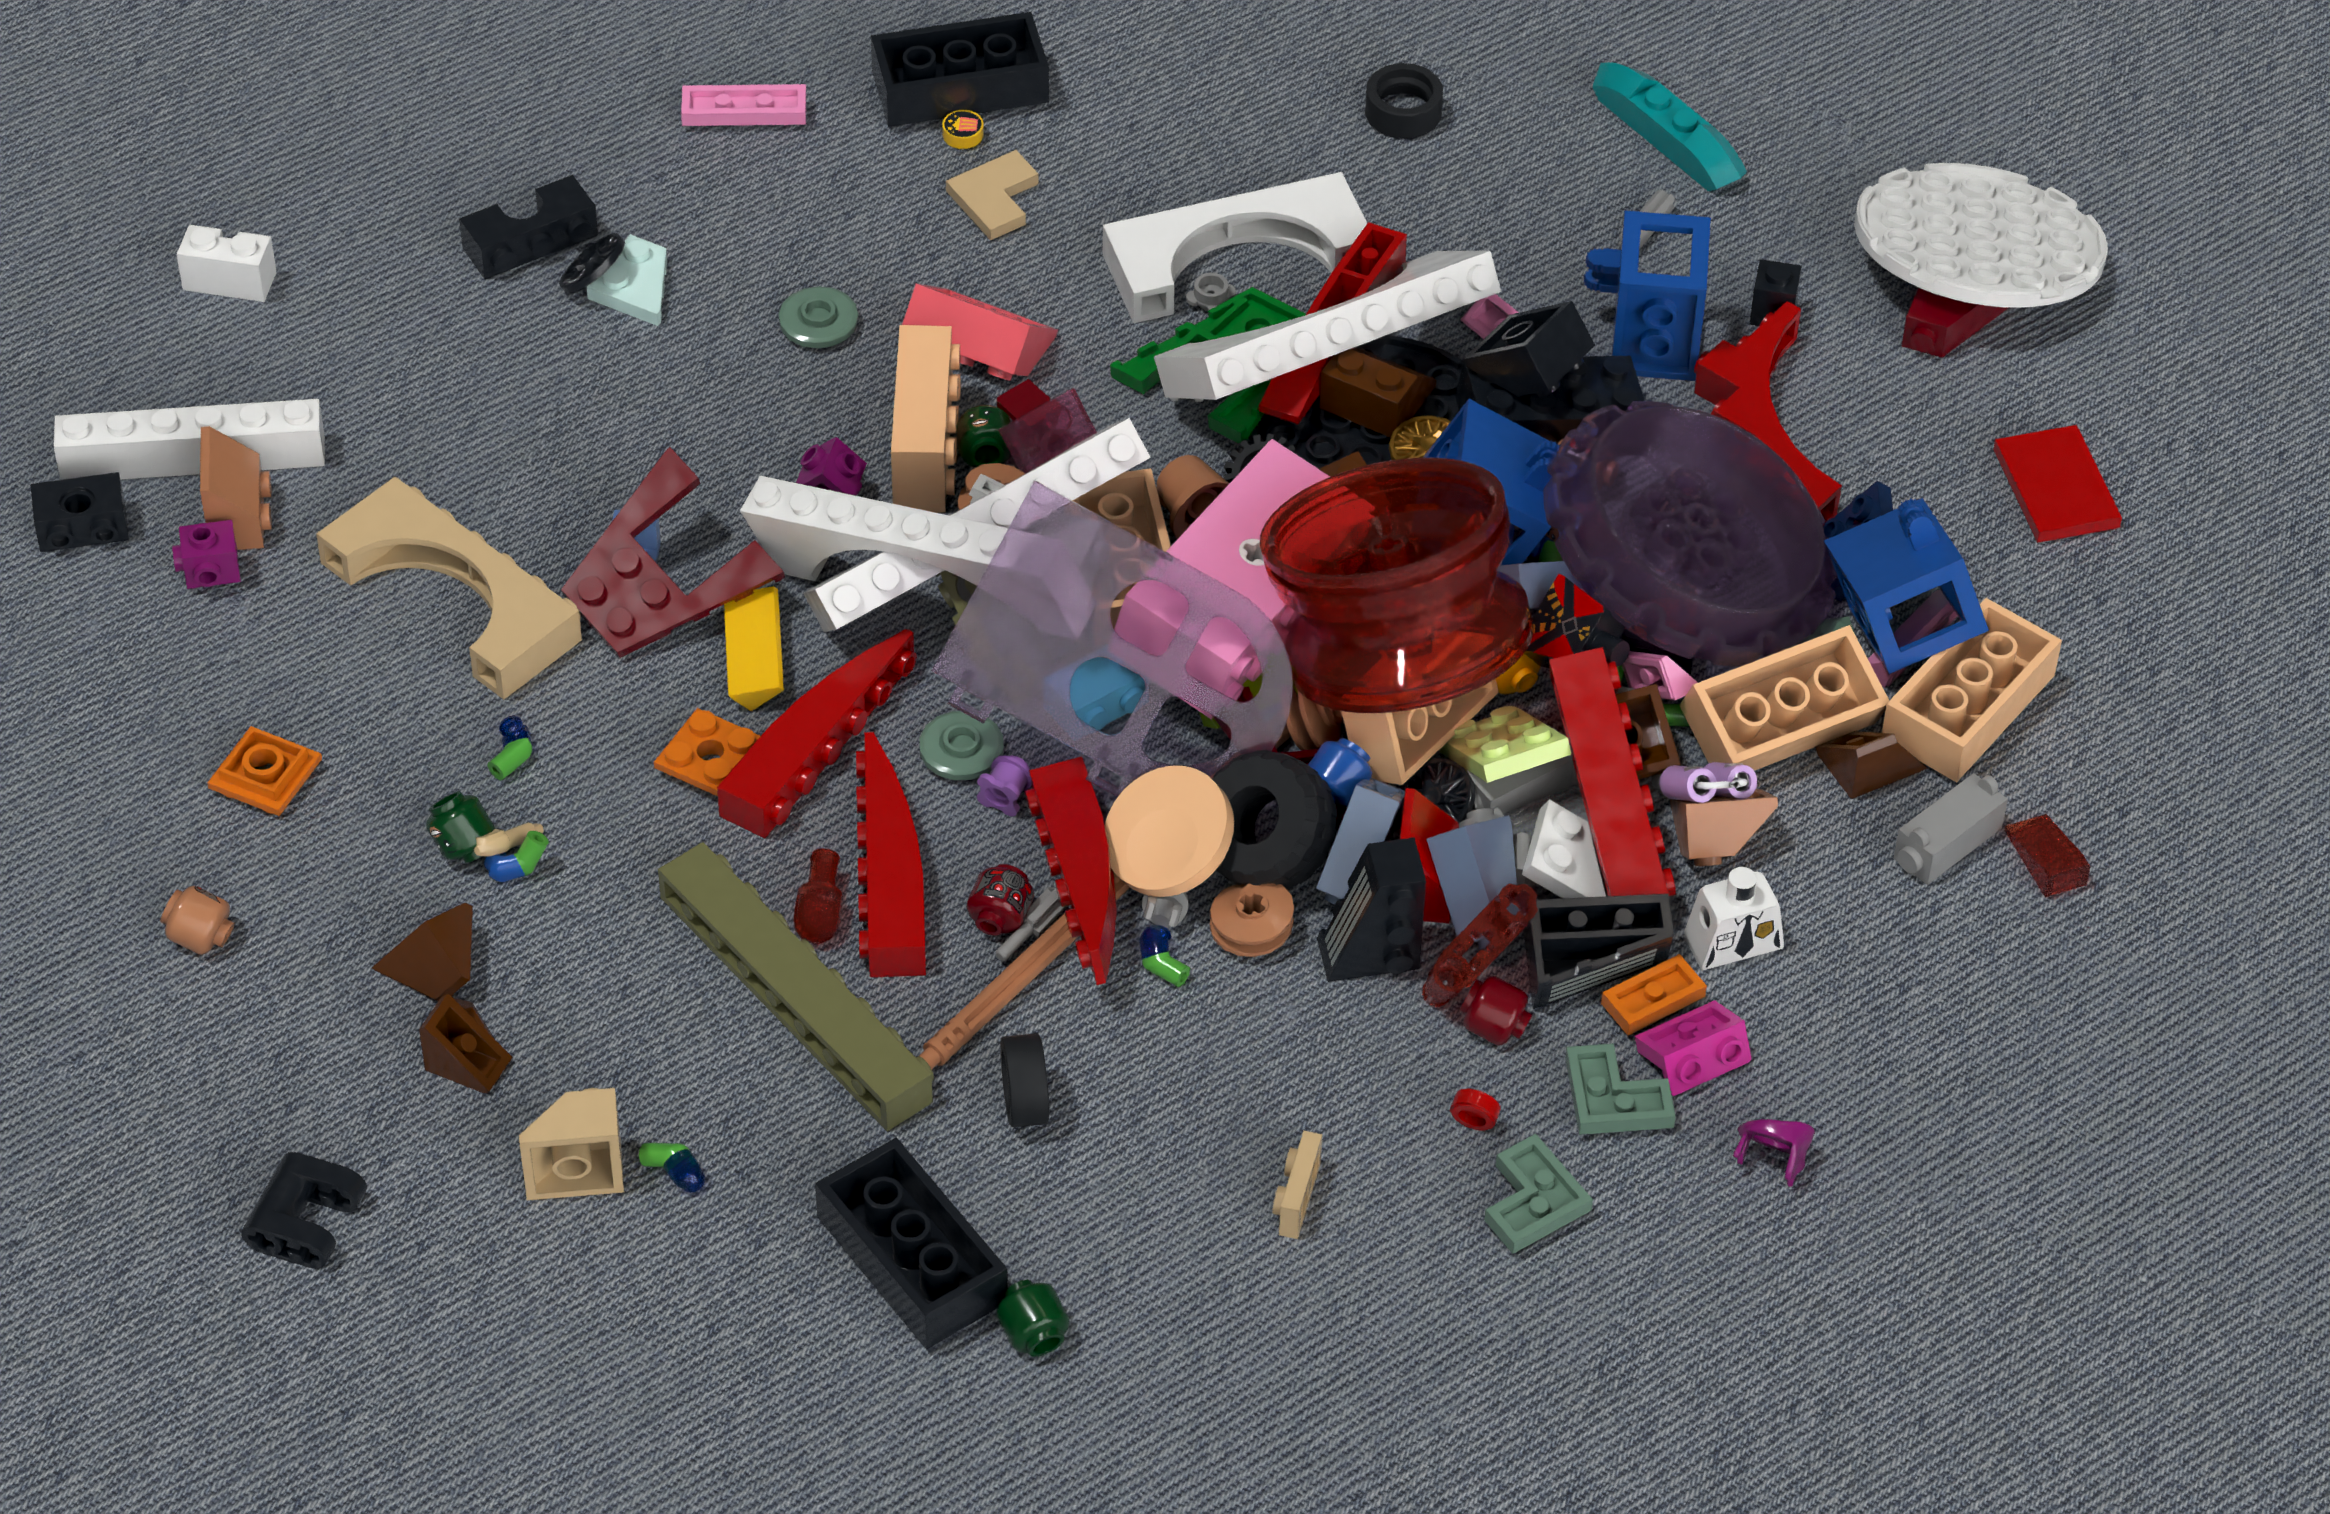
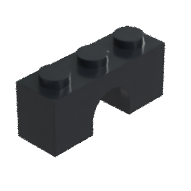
[459,175,598,279]

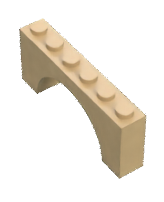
[316,477,582,700]

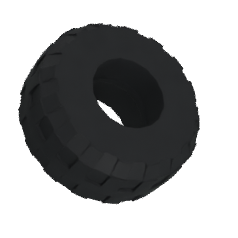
[1212,750,1337,890]

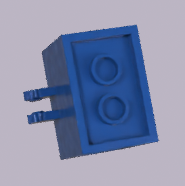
[1584,211,1711,381]
[1413,399,1562,573]
[1824,498,1989,674]

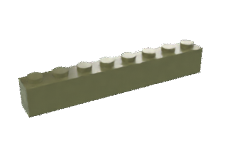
[658,842,934,1132]

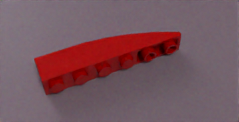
[1259,222,1407,424]
[717,629,917,839]
[856,732,926,977]
[1025,756,1117,985]

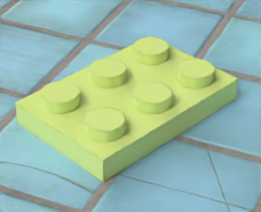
[1439,706,1572,783]

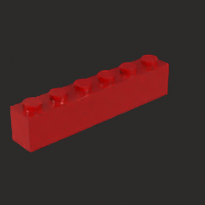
[1549,647,1676,896]

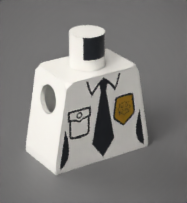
[1684,867,1784,971]

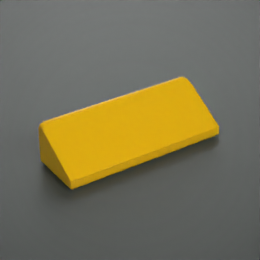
[724,586,784,711]

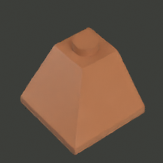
[1670,789,1778,866]

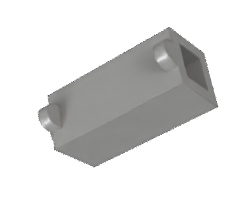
[1467,727,1579,819]
[1893,773,2008,885]

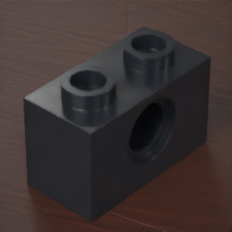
[30,472,129,552]

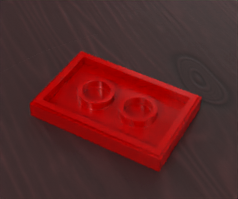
[1993,425,2122,543]

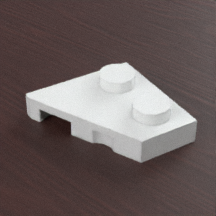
[1522,799,1606,898]

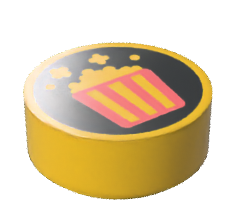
[942,110,984,149]

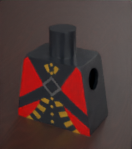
[1515,574,1630,669]

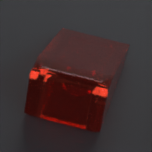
[2004,814,2091,897]

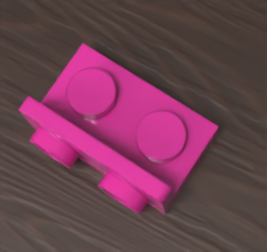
[1635,1000,1751,1096]

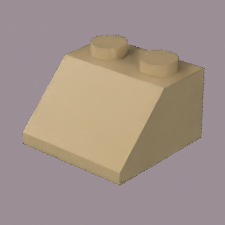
[519,1088,624,1200]

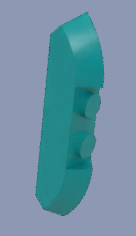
[1592,62,1747,191]

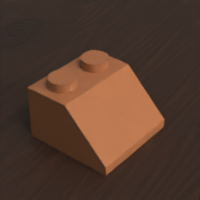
[200,426,272,550]

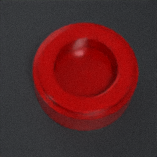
[1450,1089,1501,1131]

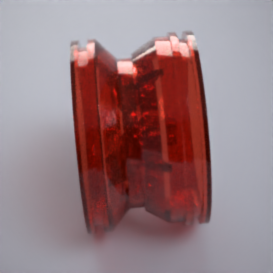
[1260,458,1534,713]

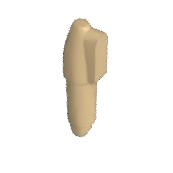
[474,823,543,857]

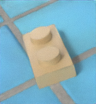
[1272,1131,1322,1239]

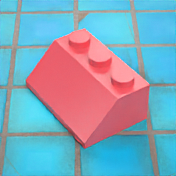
[902,284,1058,381]

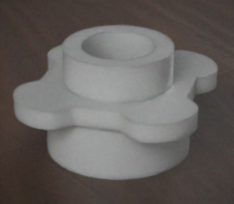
[1186,273,1236,311]

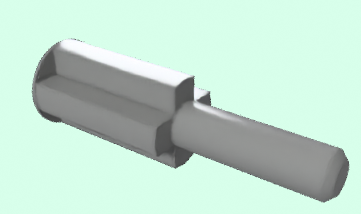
[996,887,1068,961]

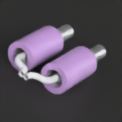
[1652,762,1757,803]

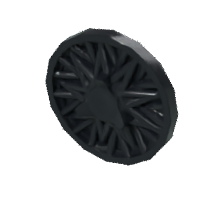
[559,233,625,293]
[1399,758,1475,828]

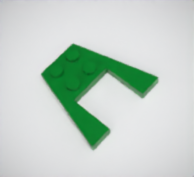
[1110,287,1306,444]

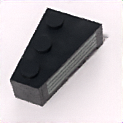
[1317,837,1426,982]
[1523,894,1674,1009]

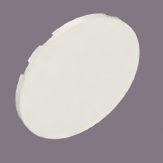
[1854,163,2108,308]

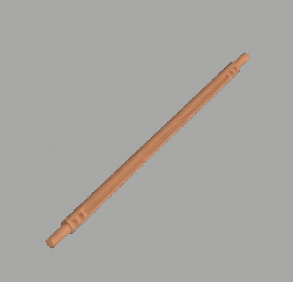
[919,709,1291,1070]

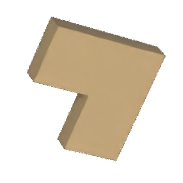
[946,150,1039,241]

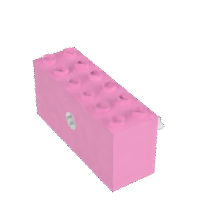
[1107,439,1375,719]

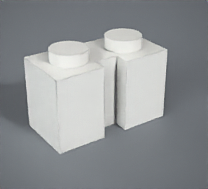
[177,225,277,302]

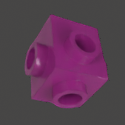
[796,437,867,496]
[172,520,241,589]

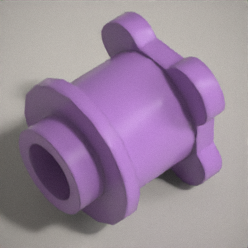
[977,755,1032,817]

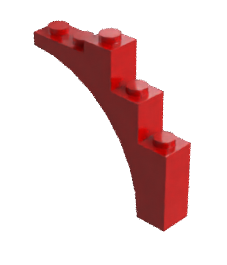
[1694,301,1842,539]

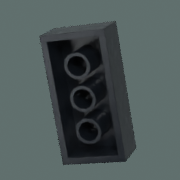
[871,12,1049,127]
[1455,356,1650,454]
[815,1137,1008,1350]

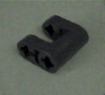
[241,1152,367,1269]

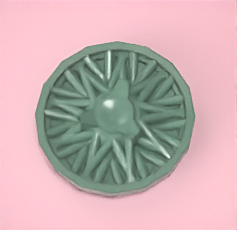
[778,286,859,349]
[919,711,1004,780]

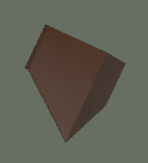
[1815,731,1929,799]
[371,903,473,1001]
[419,993,513,1093]

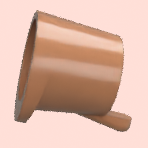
[1156,455,1230,539]

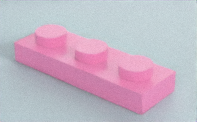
[681,84,806,126]

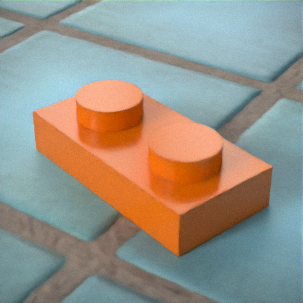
[1601,954,1707,1036]

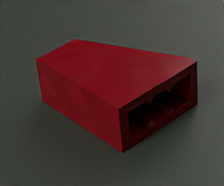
[1901,288,2009,358]

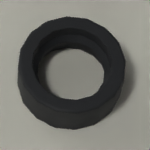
[1365,63,1443,139]
[1000,1033,1049,1127]

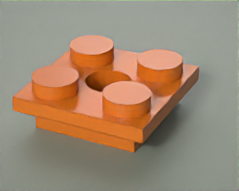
[654,708,760,796]
[207,726,322,816]

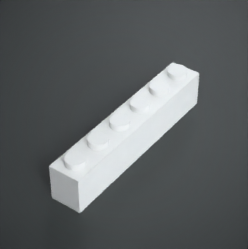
[54,399,325,480]

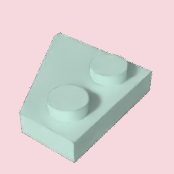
[587,234,667,326]

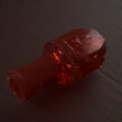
[793,848,843,944]

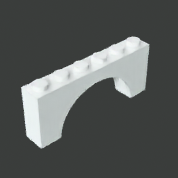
[1103,172,1367,323]

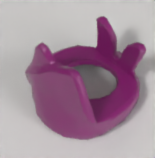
[1733,1119,1815,1187]

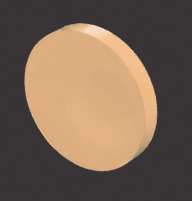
[1105,765,1234,897]

